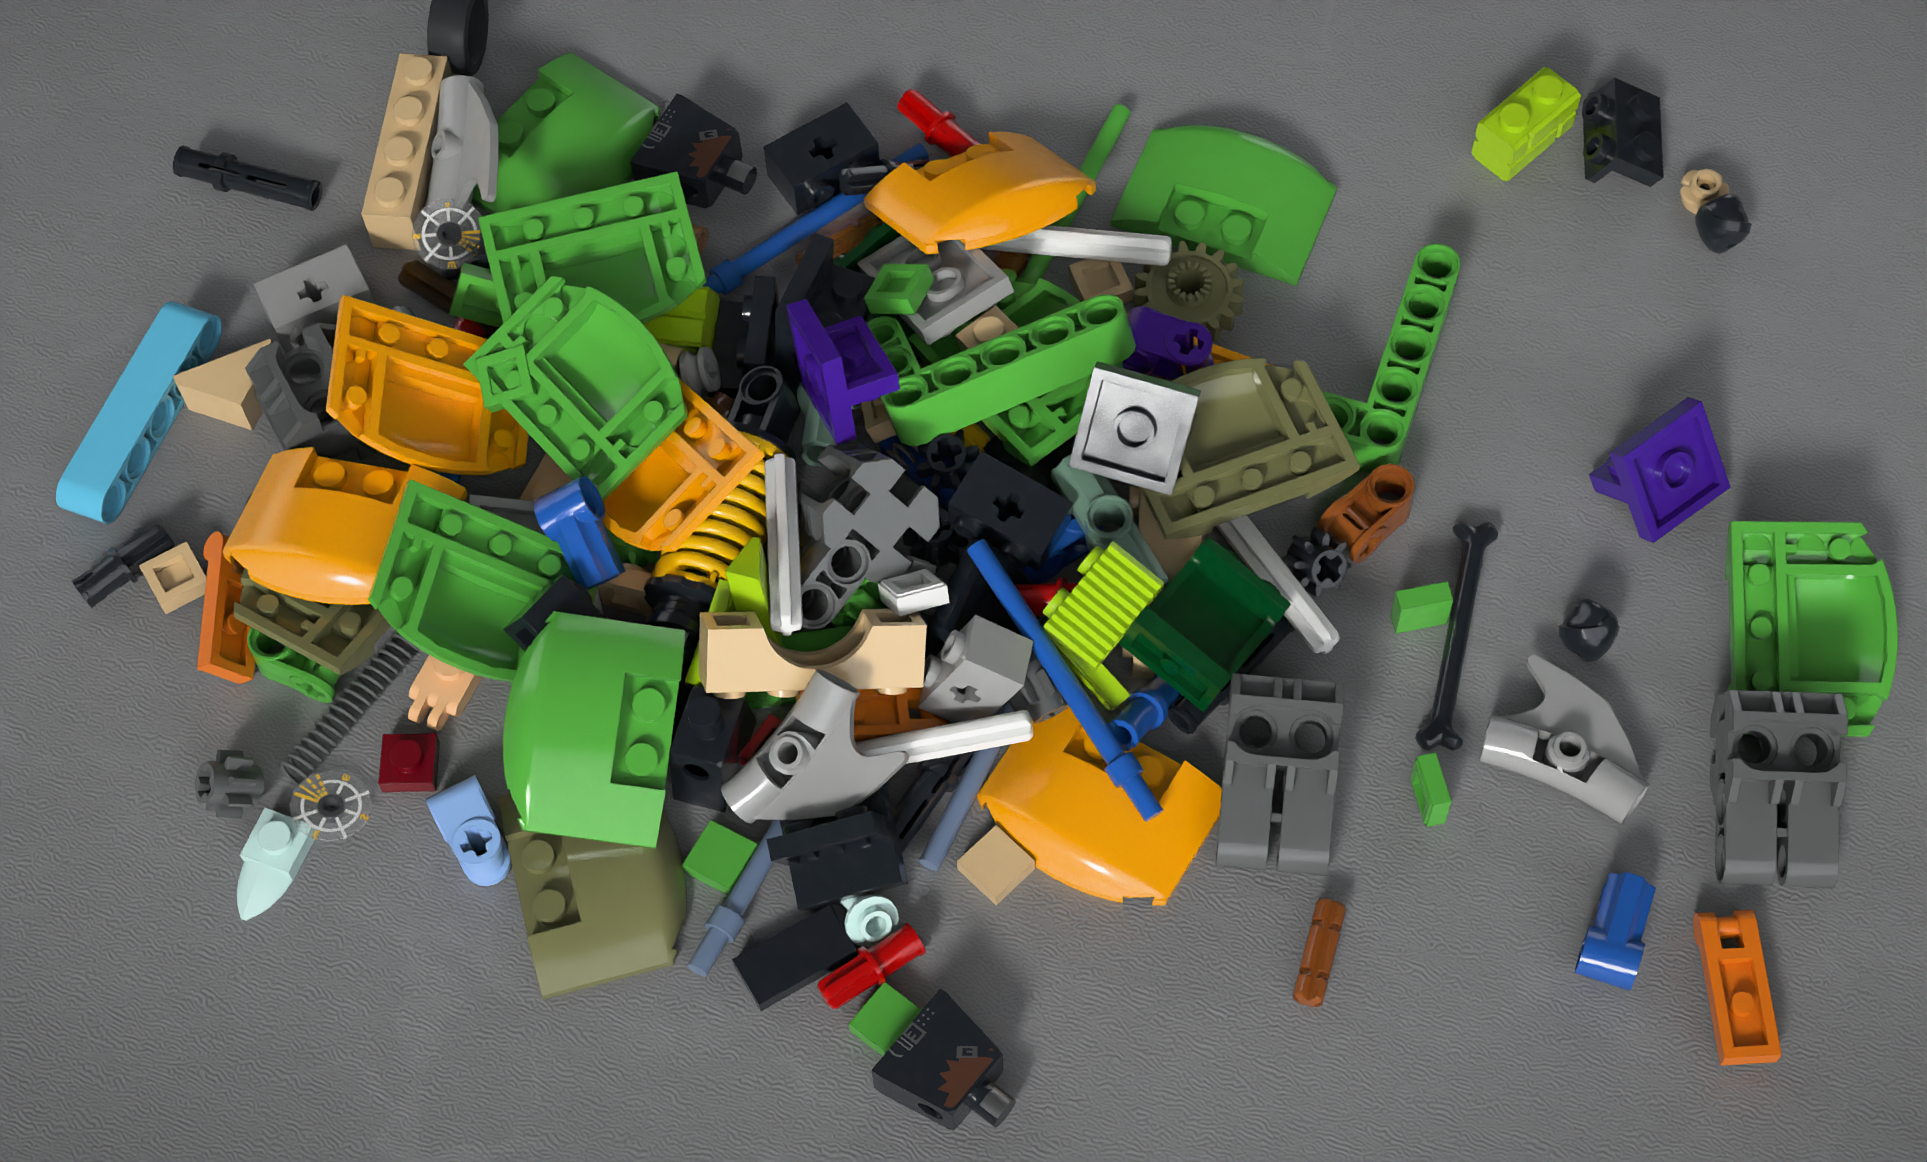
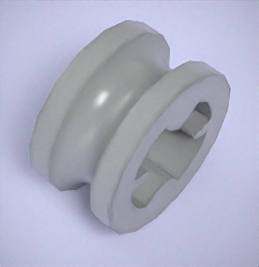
[679,346,721,395]

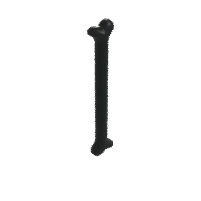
[1415,521,1498,751]

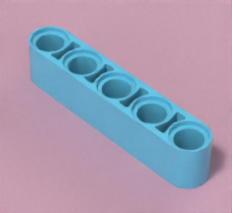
[56,301,222,524]

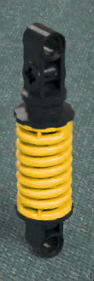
[643,365,800,743]

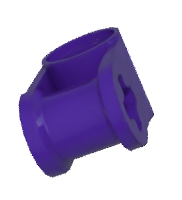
[1122,306,1214,382]

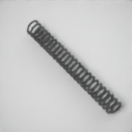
[280,633,419,787]

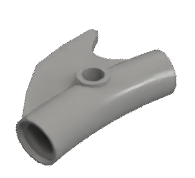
[423,75,499,229]
[1479,655,1650,825]
[721,669,909,823]

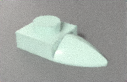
[237,808,318,921]

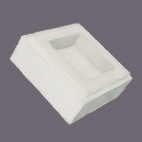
[878,569,950,616]

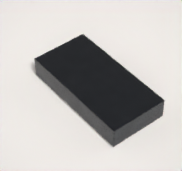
[732,905,858,1011]

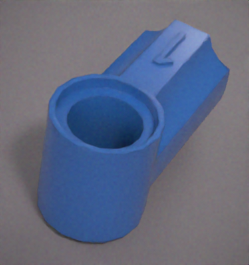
[534,476,626,590]
[1574,872,1656,991]

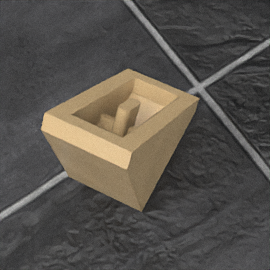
[173,339,272,431]

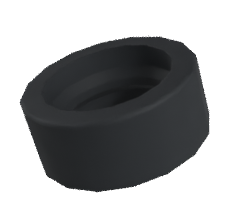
[427,0,489,76]

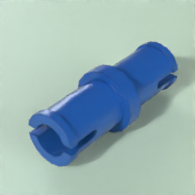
[1108,674,1183,751]

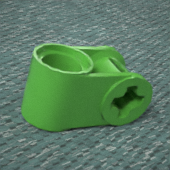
[247,627,341,703]

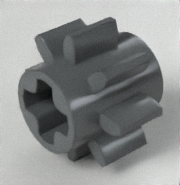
[1009,659,1069,724]
[195,749,264,819]

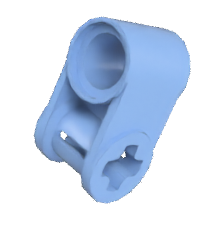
[425,775,512,886]

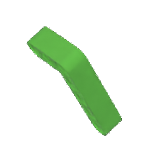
[1322,243,1460,474]
[866,294,1136,446]

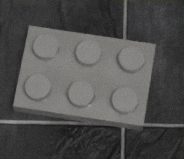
[857,235,1015,345]

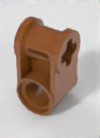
[1317,464,1415,564]

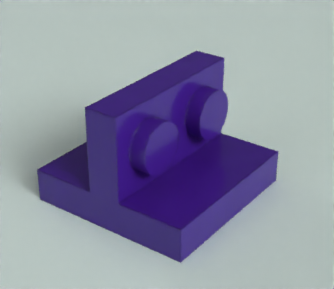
[786,299,900,446]
[1589,397,1731,543]

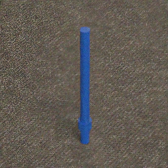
[702,143,929,295]
[967,539,1164,822]

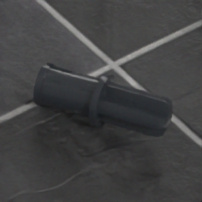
[839,158,930,196]
[71,525,174,608]

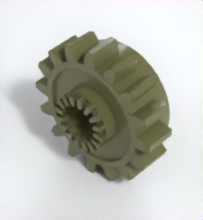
[1134,241,1244,342]

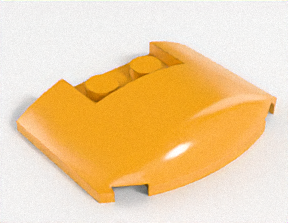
[864,132,1096,254]
[326,295,528,475]
[602,377,765,552]
[222,447,468,605]
[977,707,1222,905]

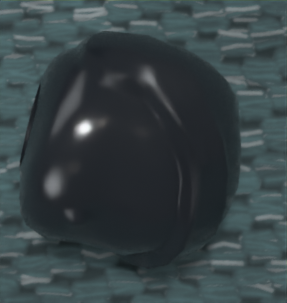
[1695,194,1752,254]
[1559,598,1620,662]

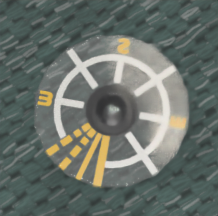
[412,198,482,269]
[289,770,373,842]

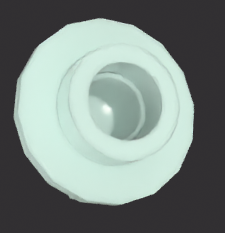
[839,892,899,947]

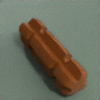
[1293,898,1346,1007]

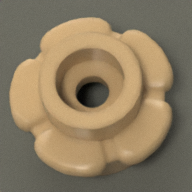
[1680,169,1729,214]

